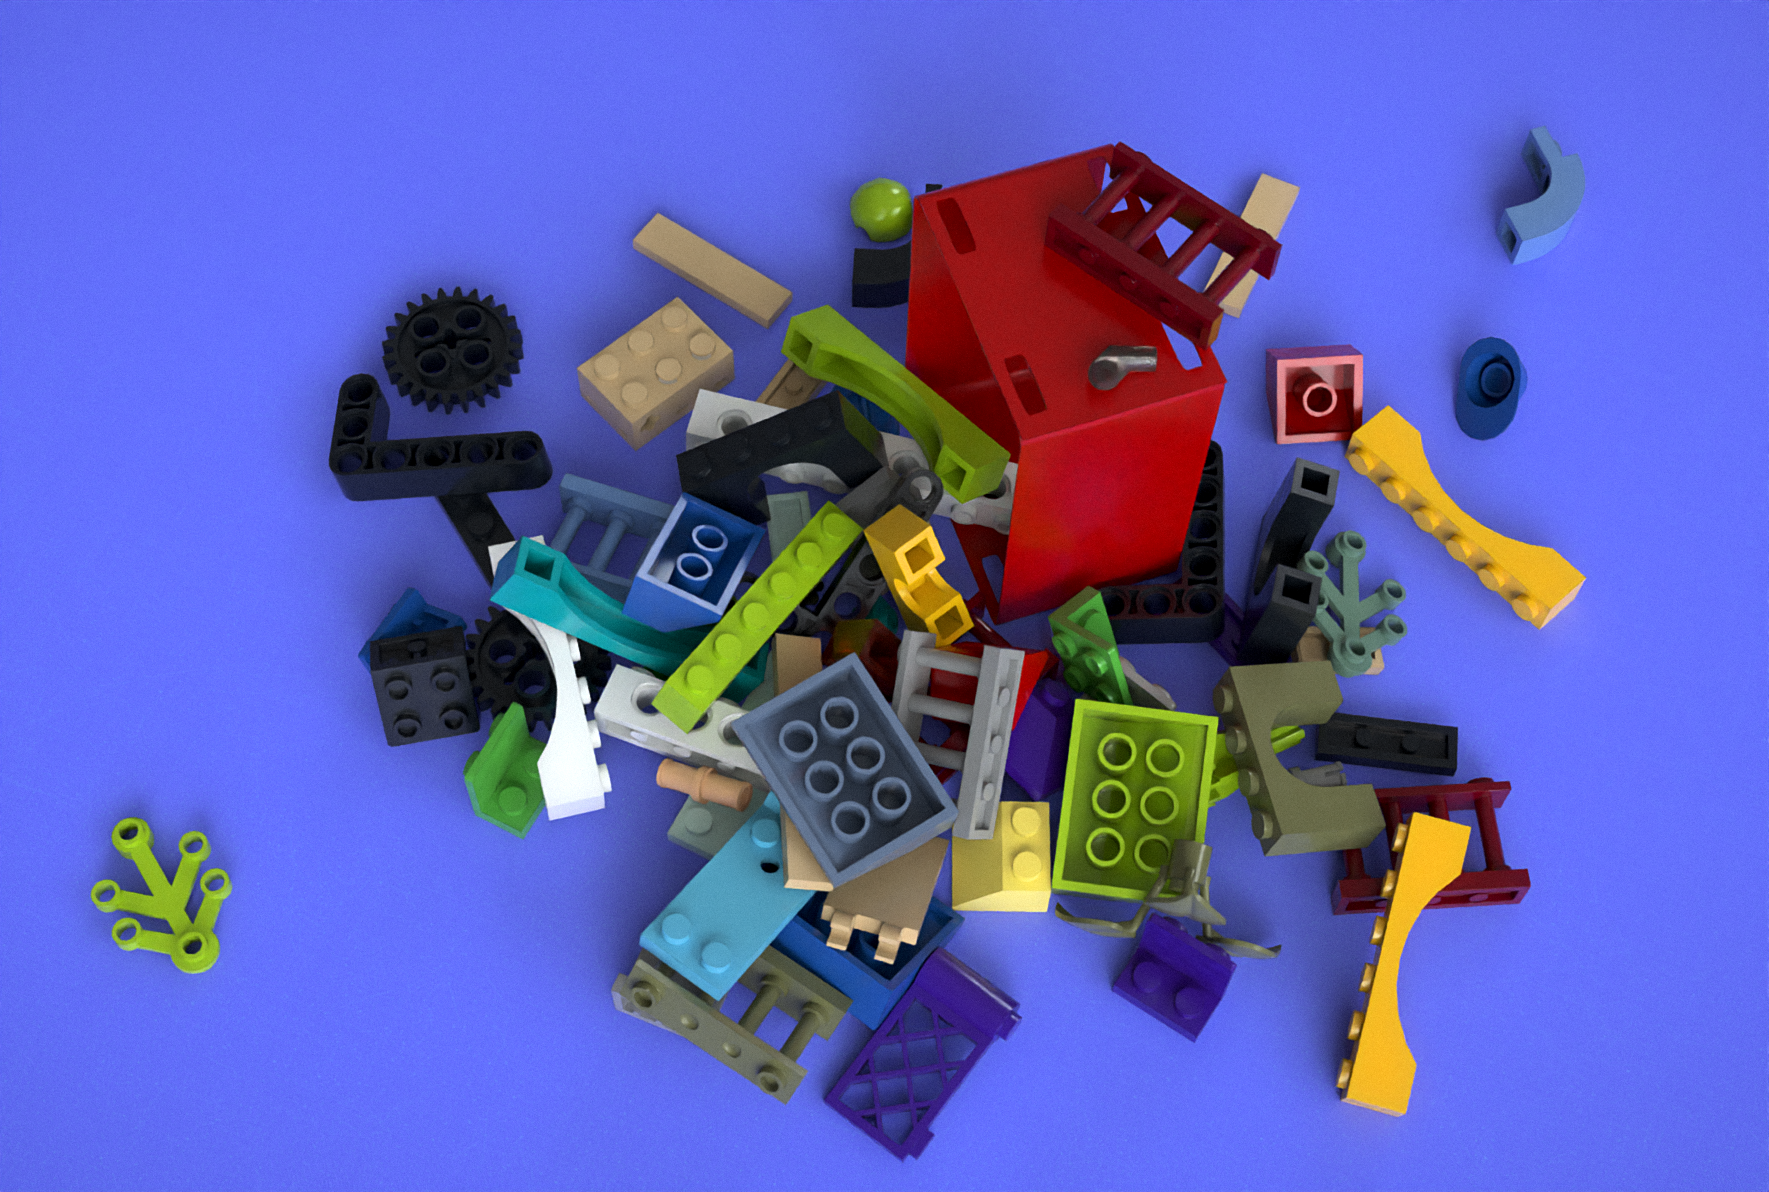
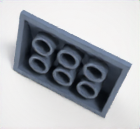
[731,652,959,888]

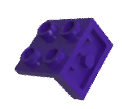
[1112,913,1237,1043]

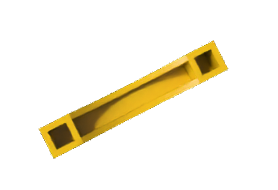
[1345,405,1586,630]
[1335,812,1471,1117]

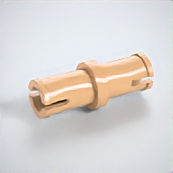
[656,758,753,812]

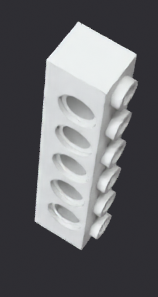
[594,664,771,793]

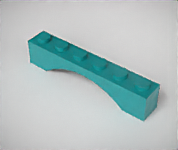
[489,535,769,704]

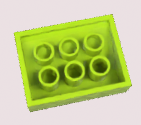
[1051,698,1219,904]

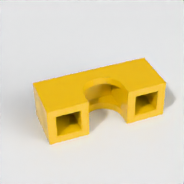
[863,504,974,648]

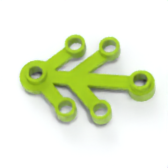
[91,817,232,974]

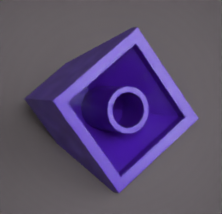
[1005,677,1075,802]

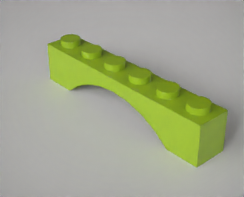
[781,304,1011,504]
[651,500,863,734]

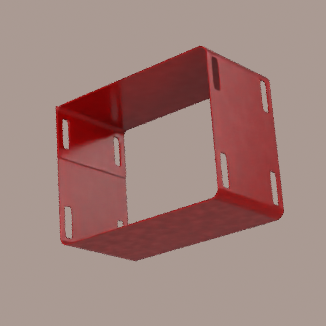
[905,143,1228,626]

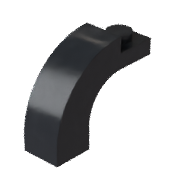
[852,184,942,308]

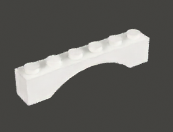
[488,535,612,821]

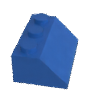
[621,492,766,633]

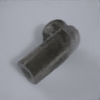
[1088,345,1157,390]

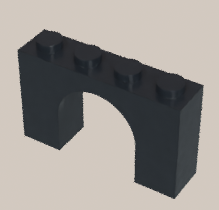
[676,390,889,525]
[1236,457,1340,665]

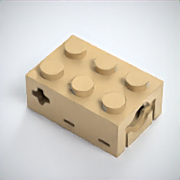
[577,296,735,451]

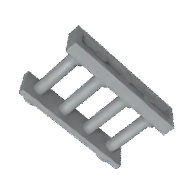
[891,630,1025,840]

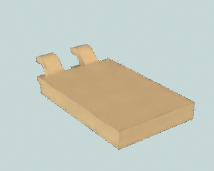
[821,837,949,964]

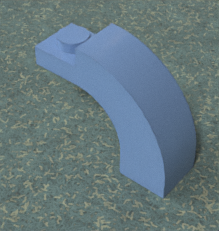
[1495,126,1585,266]

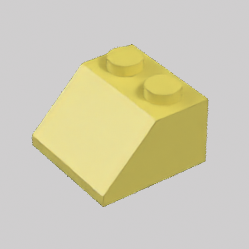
[952,801,1051,912]

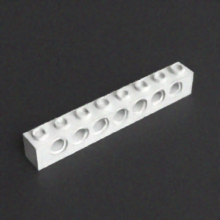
[686,389,1018,535]

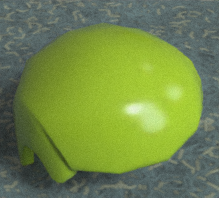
[850,177,913,242]

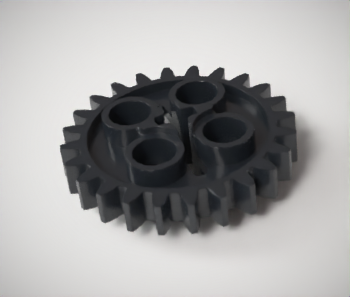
[382,287,524,415]
[466,606,612,732]

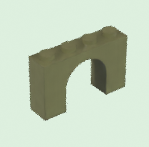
[1213,660,1386,857]

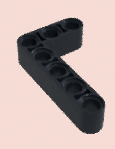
[329,373,553,501]
[1098,440,1225,645]
[728,467,944,665]

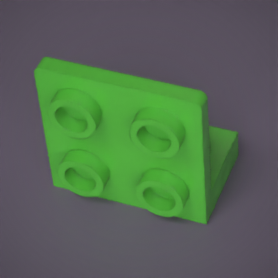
[1048,585,1134,706]
[463,702,547,839]

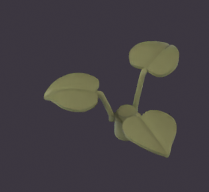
[1055,839,1281,959]

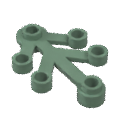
[1297,530,1407,678]

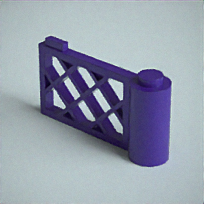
[823,947,1023,1163]

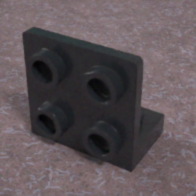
[370,626,480,747]

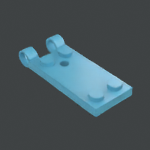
[639,790,817,1001]

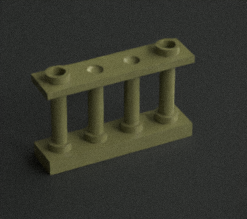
[619,945,853,1105]

